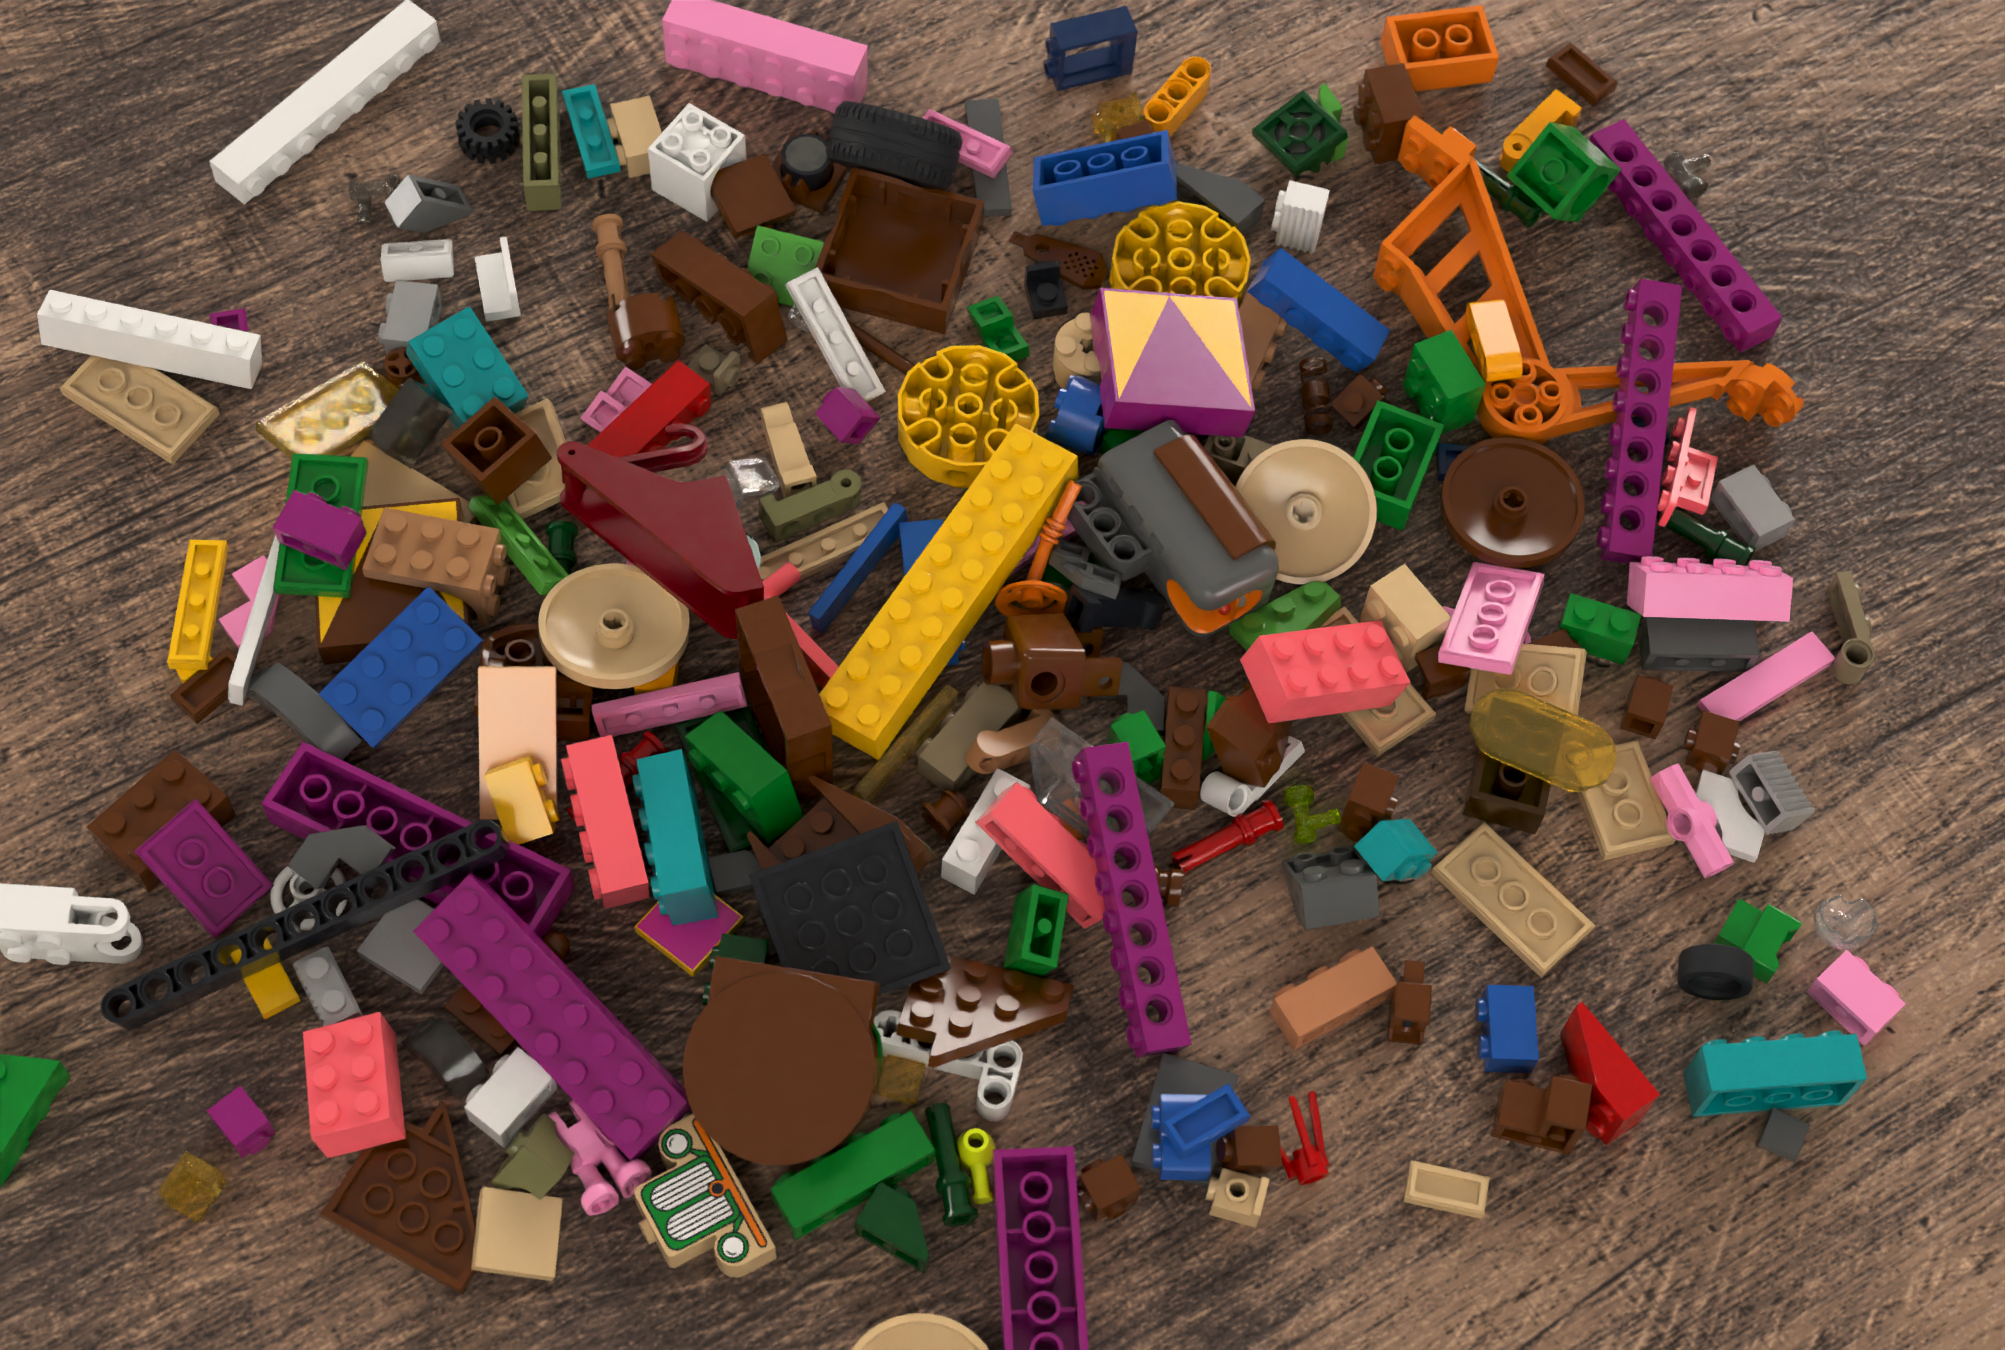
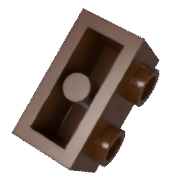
[1337,762,1399,842]

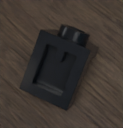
[1024,261,1068,320]

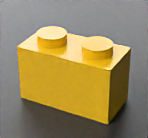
[484,756,560,845]

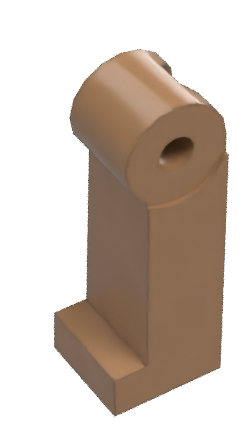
[965,709,1066,774]

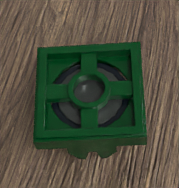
[1252,90,1348,177]

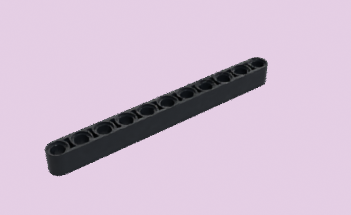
[100,820,510,1029]

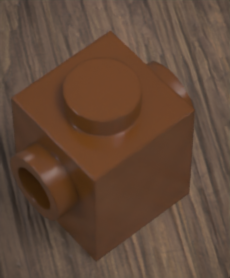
[1683,711,1741,775]
[1077,1154,1141,1222]

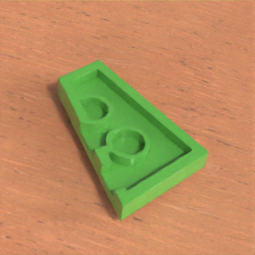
[1229,581,1341,651]

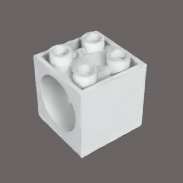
[648,103,746,222]

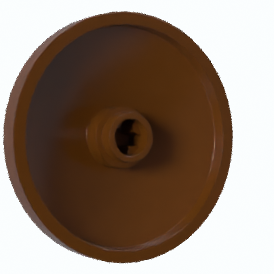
[1440,437,1585,568]

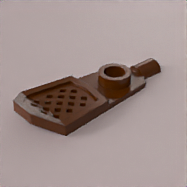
[1009,231,1108,290]

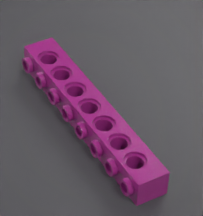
[1589,119,1782,353]
[1596,278,1682,564]
[1072,742,1192,1058]

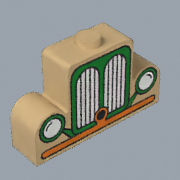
[634,1114,776,1278]

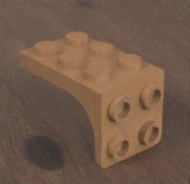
[362,508,510,627]

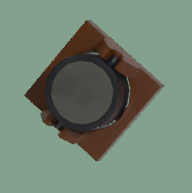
[772,130,850,214]

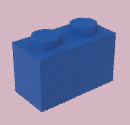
[1475,985,1539,1073]

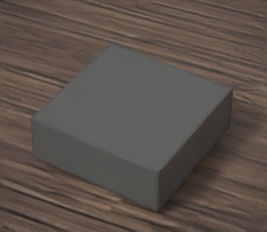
[1757,1108,1810,1162]

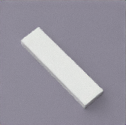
[785,267,886,402]

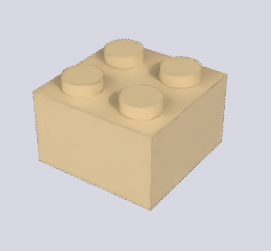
[1360,564,1451,673]

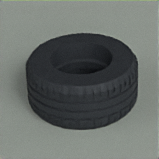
[826,101,963,191]

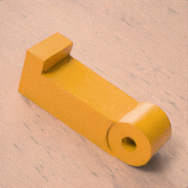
[1499,89,1582,172]

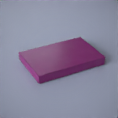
[134,799,274,938]

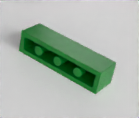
[771,1110,935,1241]

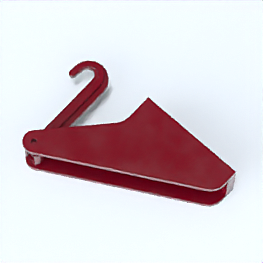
[557,424,764,639]

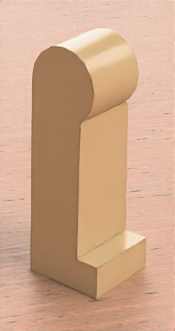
[760,402,817,498]

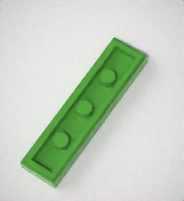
[468,496,568,595]

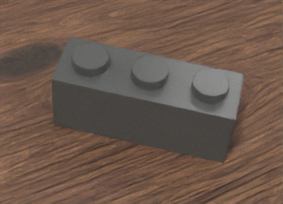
[1638,617,1760,672]

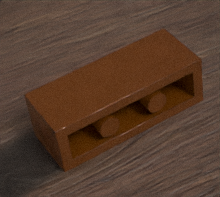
[1158,686,1206,810]

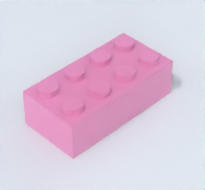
[1627,556,1793,622]

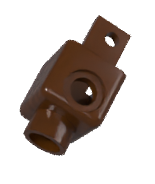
[981,613,1123,709]

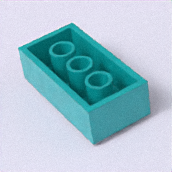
[633,749,719,926]
[1683,1030,1867,1117]

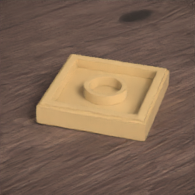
[471,1187,563,1281]

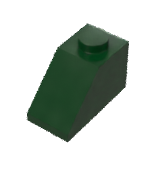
[855,1182,929,1274]

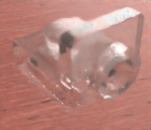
[721,456,781,509]

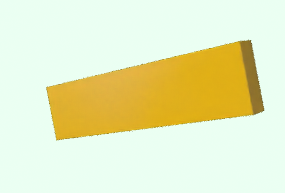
[167,539,228,670]

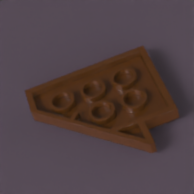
[896,954,1074,1068]
[321,1101,476,1295]

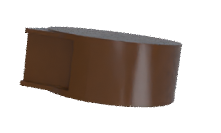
[683,956,880,1165]

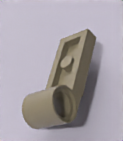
[1827,571,1874,684]

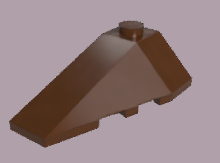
[1206,681,1293,788]

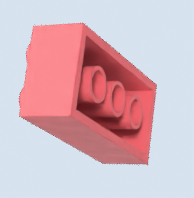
[1240,620,1411,724]
[561,735,649,909]

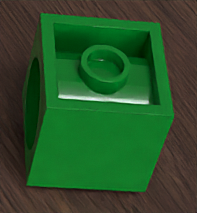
[1506,122,1622,223]

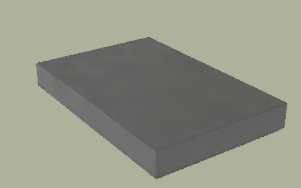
[1131,1053,1239,1188]

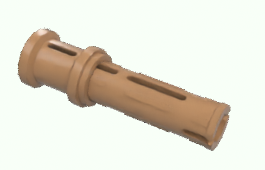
[592,214,629,313]

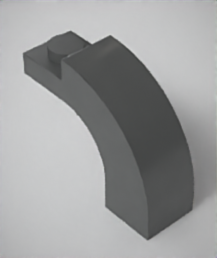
[246,662,362,760]

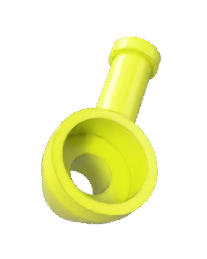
[957,1128,995,1204]

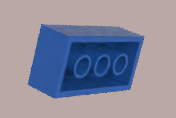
[1033,130,1177,226]
[319,586,486,748]

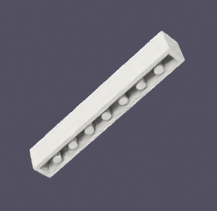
[209,0,440,204]

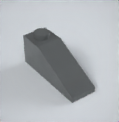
[1175,162,1265,235]

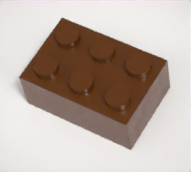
[87,749,236,893]

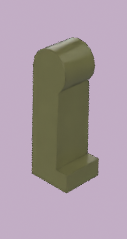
[759,469,862,543]

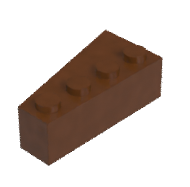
[651,230,788,365]

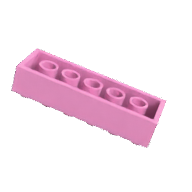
[662,0,868,114]

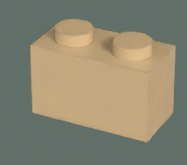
[606,96,662,178]

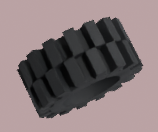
[455,98,520,164]

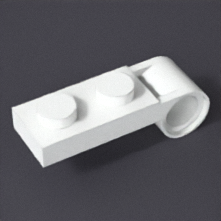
[1200,736,1305,817]

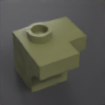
[491,1113,575,1200]

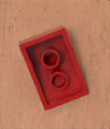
[1560,1002,1660,1146]

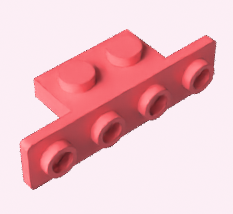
[1657,407,1718,527]

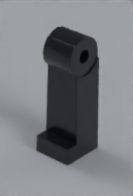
[1063,584,1167,633]

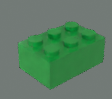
[1353,400,1444,531]

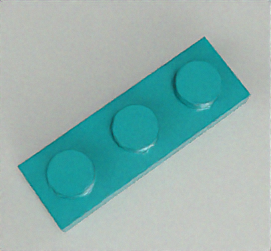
[562,84,621,179]

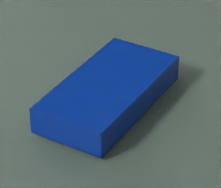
[1160,1083,1250,1160]

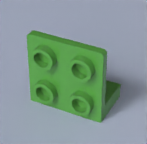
[747,226,824,307]

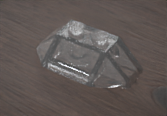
[1029,717,1174,838]

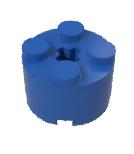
[1046,375,1108,457]

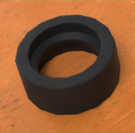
[1677,944,1754,1000]

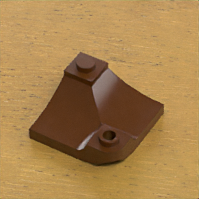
[474,623,594,741]

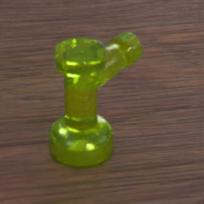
[1283,785,1341,844]

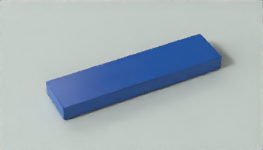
[808,502,908,634]

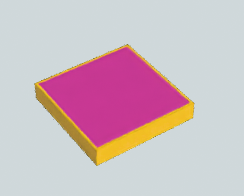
[634,895,744,978]

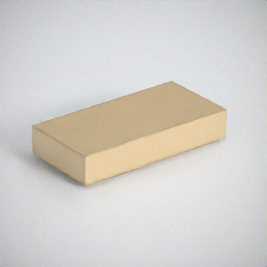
[1403,1160,1490,1219]

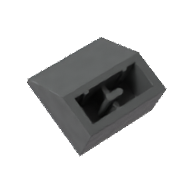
[1282,845,1380,930]

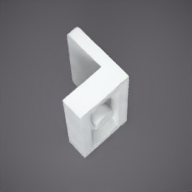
[475,237,521,322]

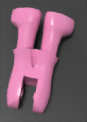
[547,1099,652,1216]

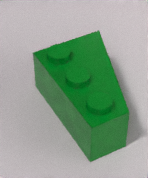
[685,710,804,844]
[0,1054,71,1187]

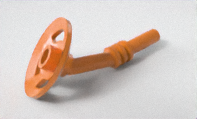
[995,480,1082,618]

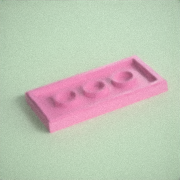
[1438,562,1544,675]

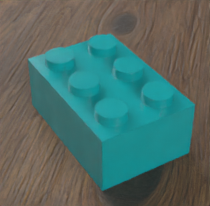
[406,306,529,430]

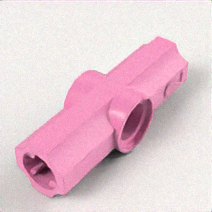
[1650,763,1734,879]

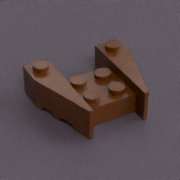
[746,775,933,874]

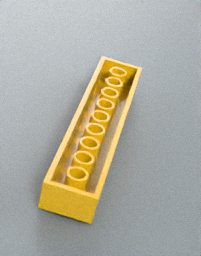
[819,423,1079,760]

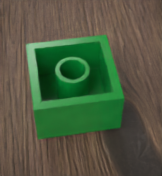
[1403,330,1486,435]

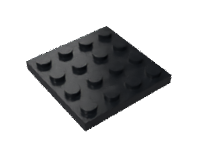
[748,821,951,996]

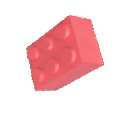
[303,1012,406,1158]

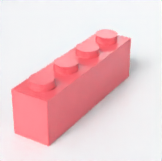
[975,782,1125,929]

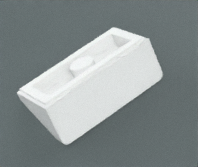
[381,239,454,282]

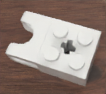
[0,883,143,965]

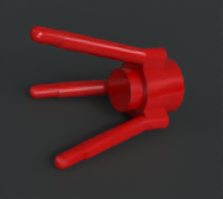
[1262,1091,1330,1186]

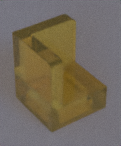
[158,1151,227,1222]

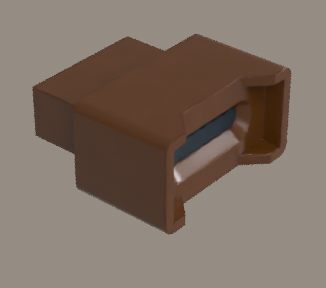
[1388,960,1432,1045]

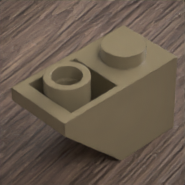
[1204,435,1274,487]

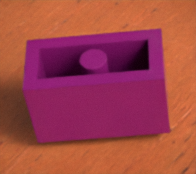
[272,490,367,571]

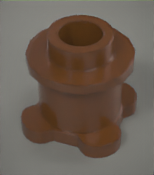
[921,790,970,840]

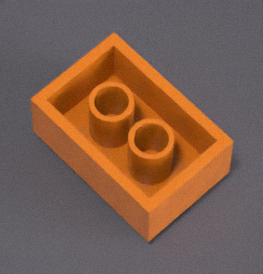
[1380,5,1499,92]

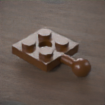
[444,931,570,1058]

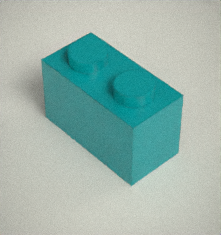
[1354,819,1438,881]

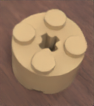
[1053,313,1101,389]

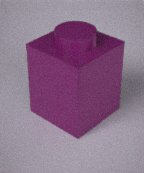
[815,387,881,444]
[207,1086,275,1159]

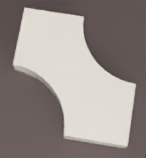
[1695,769,1765,863]

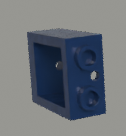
[1043,6,1138,91]

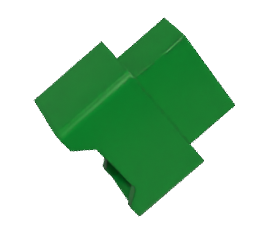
[1714,898,1802,984]

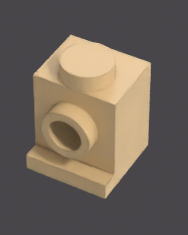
[1205,1168,1270,1228]

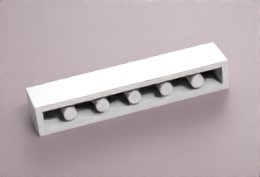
[37,290,262,389]

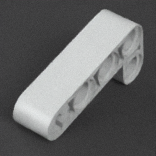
[874,1010,1022,1122]

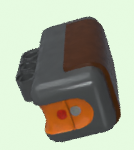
[1067,420,1279,639]

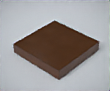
[710,153,797,238]

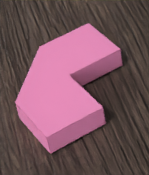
[218,555,283,650]

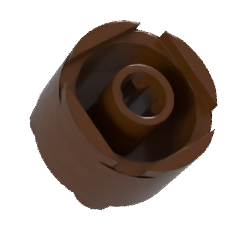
[606,293,685,370]

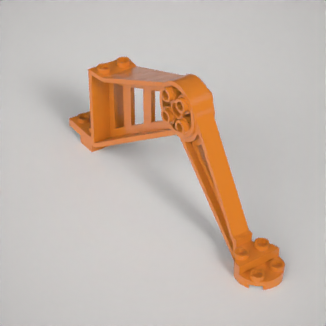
[1373,115,1804,444]

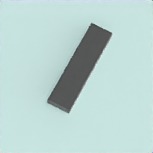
[965,99,1012,217]

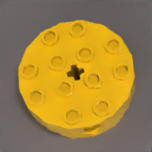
[1109,201,1251,309]
[897,345,1039,488]

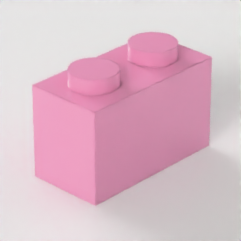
[1806,950,1906,1046]

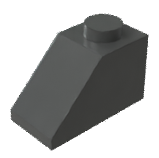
[385,174,473,233]

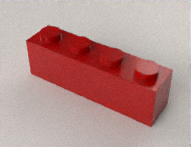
[587,360,712,458]

